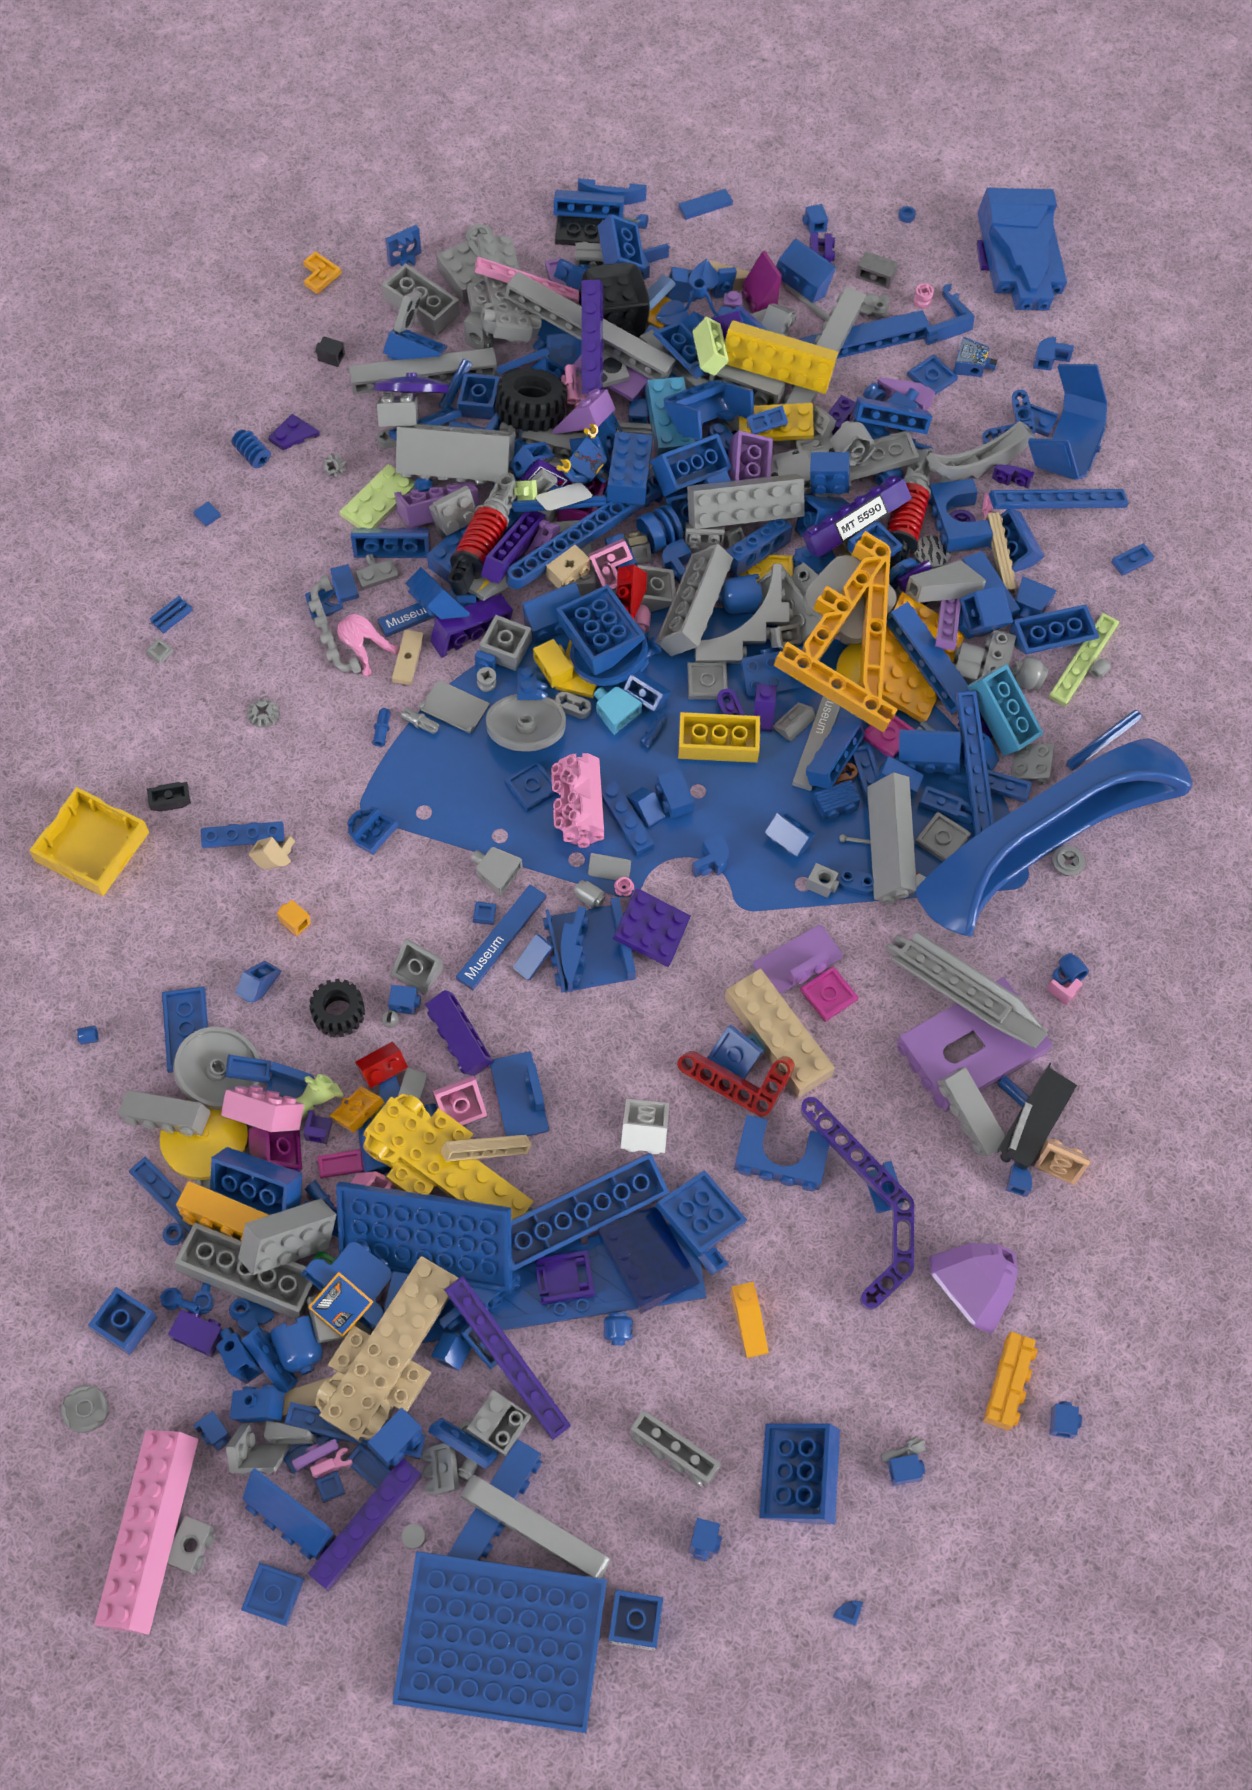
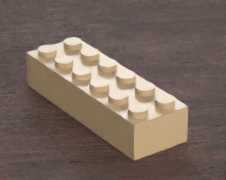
[725,968,835,1098]

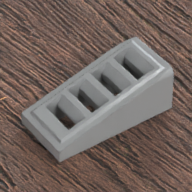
[264,1421,317,1445]

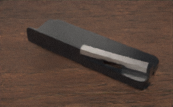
[997,1062,1077,1170]

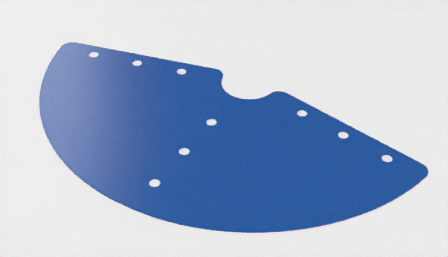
[360,606,1029,912]

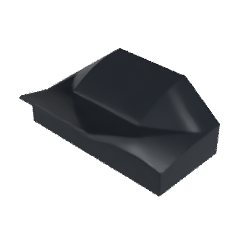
[147,782,191,812]

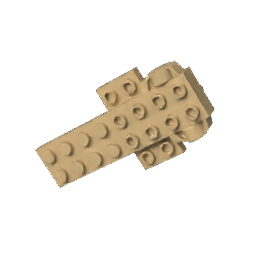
[315,1256,458,1443]

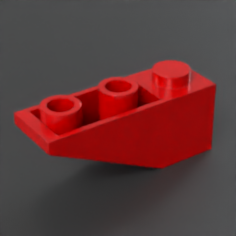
[616,565,647,620]

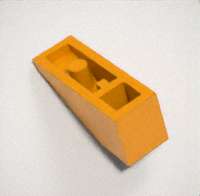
[730,1281,769,1358]

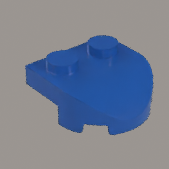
[347,807,399,855]

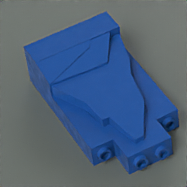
[977,188,1067,311]

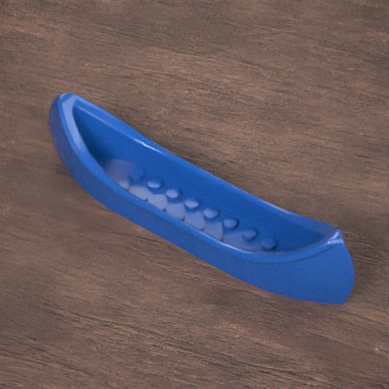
[915,738,1193,937]

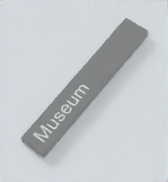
[792,687,841,791]

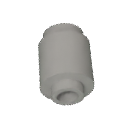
[574,880,605,909]

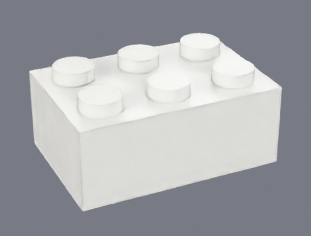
[621,1099,669,1154]

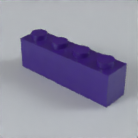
[425,990,494,1076]

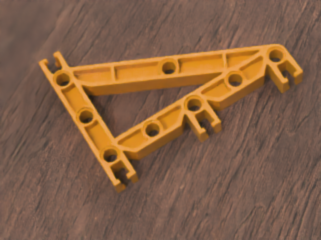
[774,531,898,733]

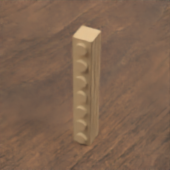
[985,512,1017,593]
[441,1135,532,1161]

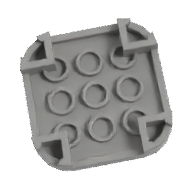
[803,555,896,645]

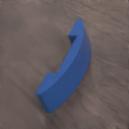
[578,178,647,205]

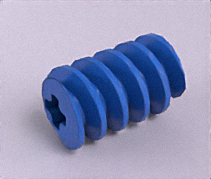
[231,430,271,469]

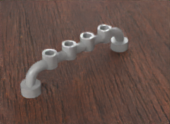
[308,575,362,674]

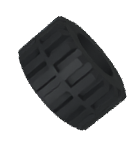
[309,979,365,1037]

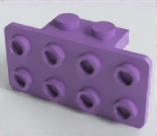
[753,925,843,994]

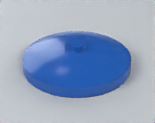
[570,623,648,686]

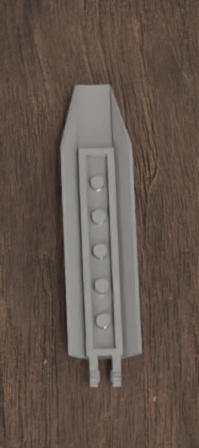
[885,931,1048,1049]

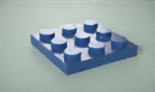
[655,1170,747,1256]

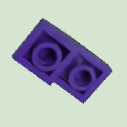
[992,465,1034,489]

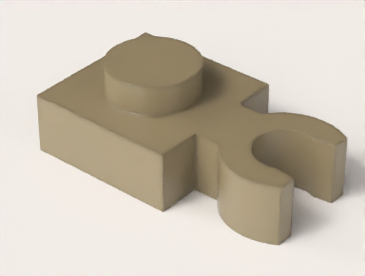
[623,530,648,546]

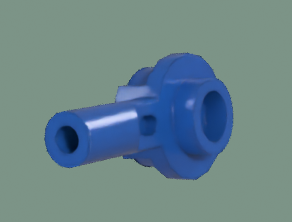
[191,1282,214,1315]
[160,1287,201,1314]

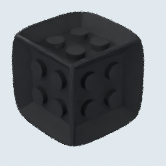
[579,263,650,338]

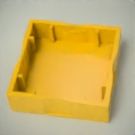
[29,787,149,896]

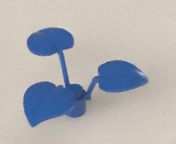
[656,259,734,326]

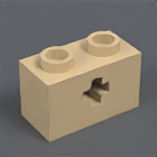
[546,545,590,588]

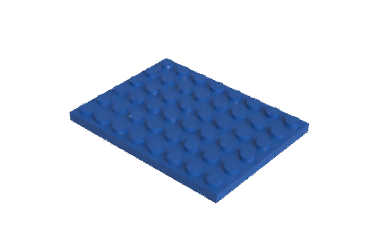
[392,1551,607,1733]

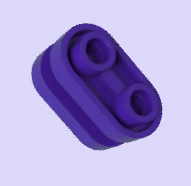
[809,232,835,263]

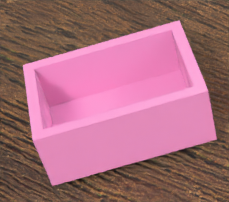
[221,1085,304,1132]

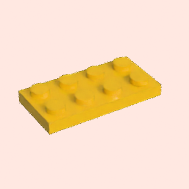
[739,403,814,441]

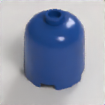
[718,574,763,614]
[270,1316,323,1375]

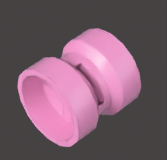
[914,283,934,309]

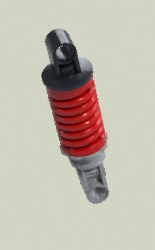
[886,448,933,569]
[448,473,517,596]

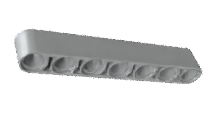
[460,1475,611,1578]

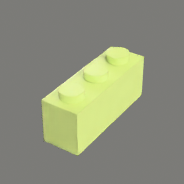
[692,316,729,376]

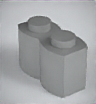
[953,643,985,685]

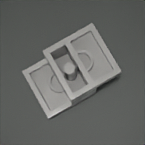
[429,485,476,539]

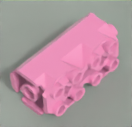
[551,753,604,848]

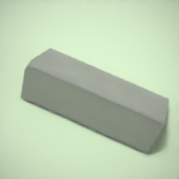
[772,702,816,741]
[588,853,631,881]

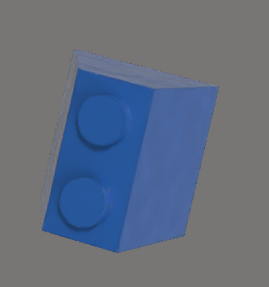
[795,495,850,537]

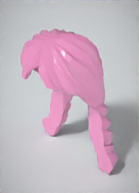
[337,614,399,677]

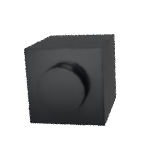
[315,336,345,367]

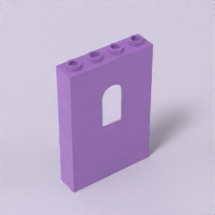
[897,977,1053,1112]

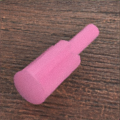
[982,493,993,520]

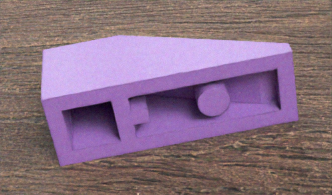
[877,377,935,410]

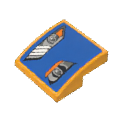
[308,1272,373,1337]

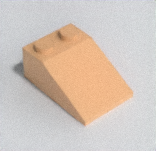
[1034,1138,1090,1185]

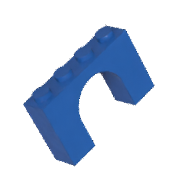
[928,478,993,552]
[734,1115,829,1191]

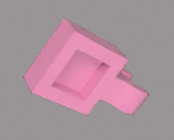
[310,1448,353,1479]

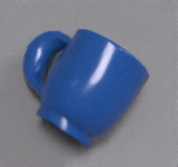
[1052,953,1089,985]

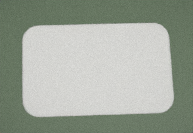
[536,483,592,510]

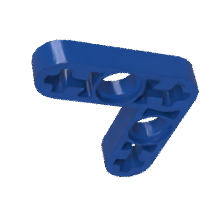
[982,389,1035,444]

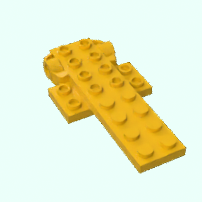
[363,1094,534,1219]

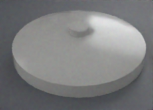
[486,694,566,751]
[173,1027,260,1110]

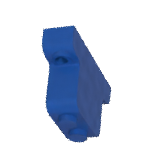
[301,1242,392,1331]

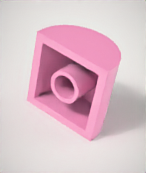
[432,1076,487,1125]

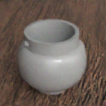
[1012,657,1048,691]

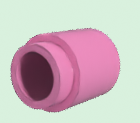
[634,605,651,633]

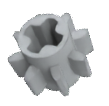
[323,453,347,477]

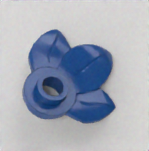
[229,1298,274,1333]

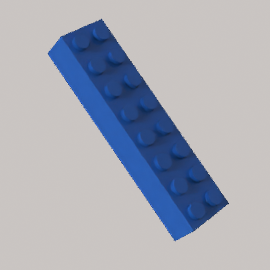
[511,1153,669,1271]

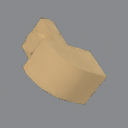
[249,835,295,870]

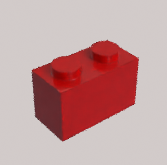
[355,1041,408,1089]

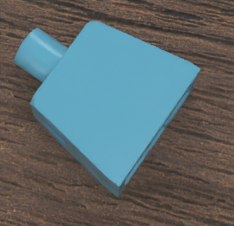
[594,687,642,735]

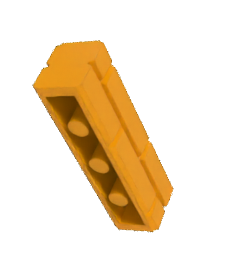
[983,1332,1038,1431]

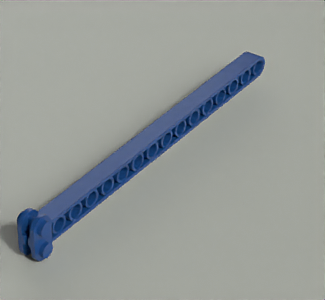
[506,423,734,589]

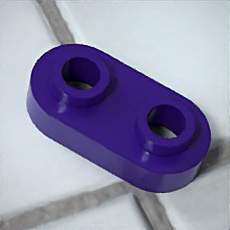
[717,689,744,715]

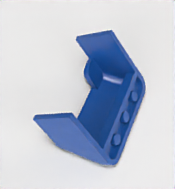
[664,380,754,440]

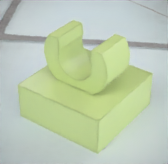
[514,480,537,501]

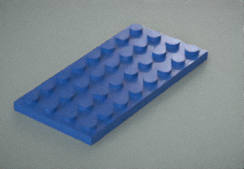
[336,1181,512,1292]

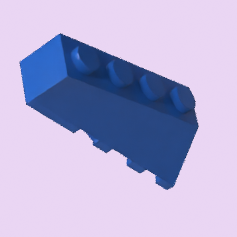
[405,567,470,619]

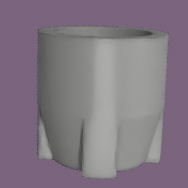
[1089,658,1111,679]

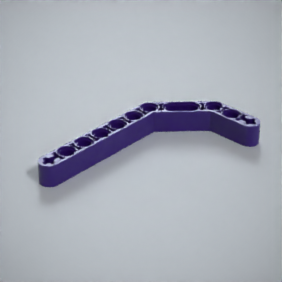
[800,1097,914,1310]

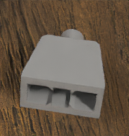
[471,847,523,897]

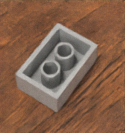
[436,241,486,304]

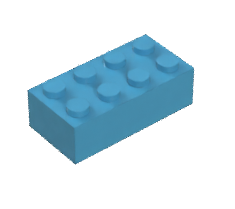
[645,377,695,457]
[967,664,1044,756]

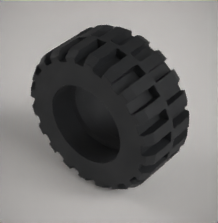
[496,368,567,432]

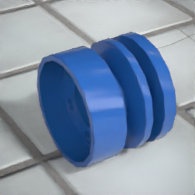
[636,504,683,554]

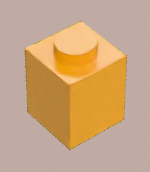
[277,899,311,937]

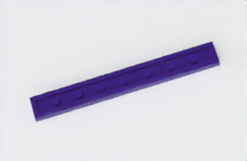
[444,1275,571,1440]

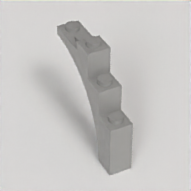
[926,421,1036,483]
[695,564,793,664]

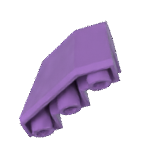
[929,1243,1018,1334]

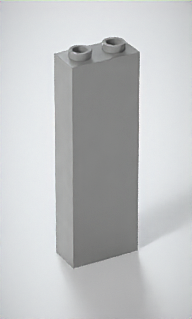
[867,772,917,904]

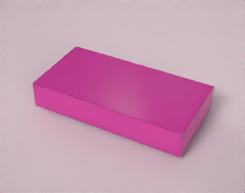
[317,1149,364,1179]

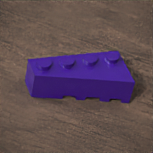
[430,594,513,658]

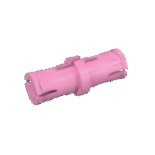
[564,365,579,404]

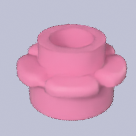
[614,877,634,896]

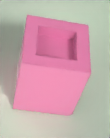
[1047,975,1083,1005]

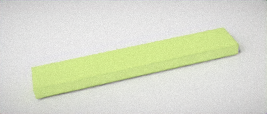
[1048,613,1120,707]

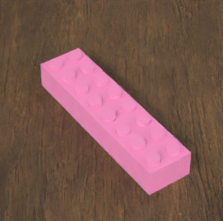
[94,1430,199,1635]

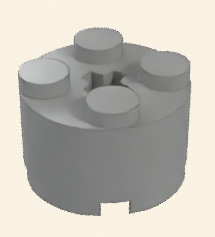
[830,421,875,466]

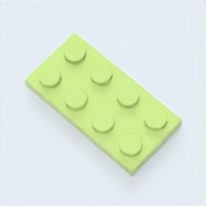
[339,464,415,528]

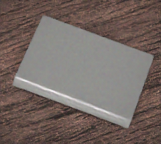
[419,680,490,734]

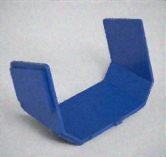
[1028,364,1108,480]

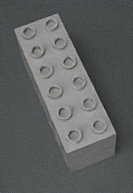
[396,424,515,484]

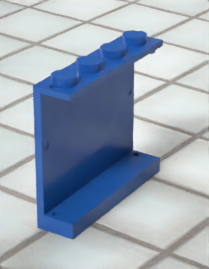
[542,897,636,993]

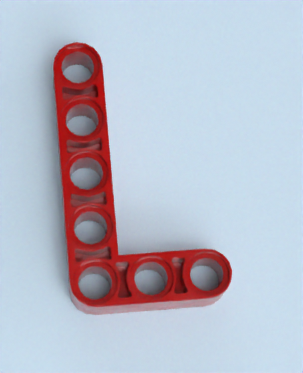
[677,1051,795,1116]

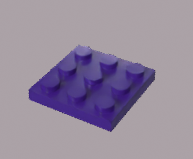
[613,887,691,967]

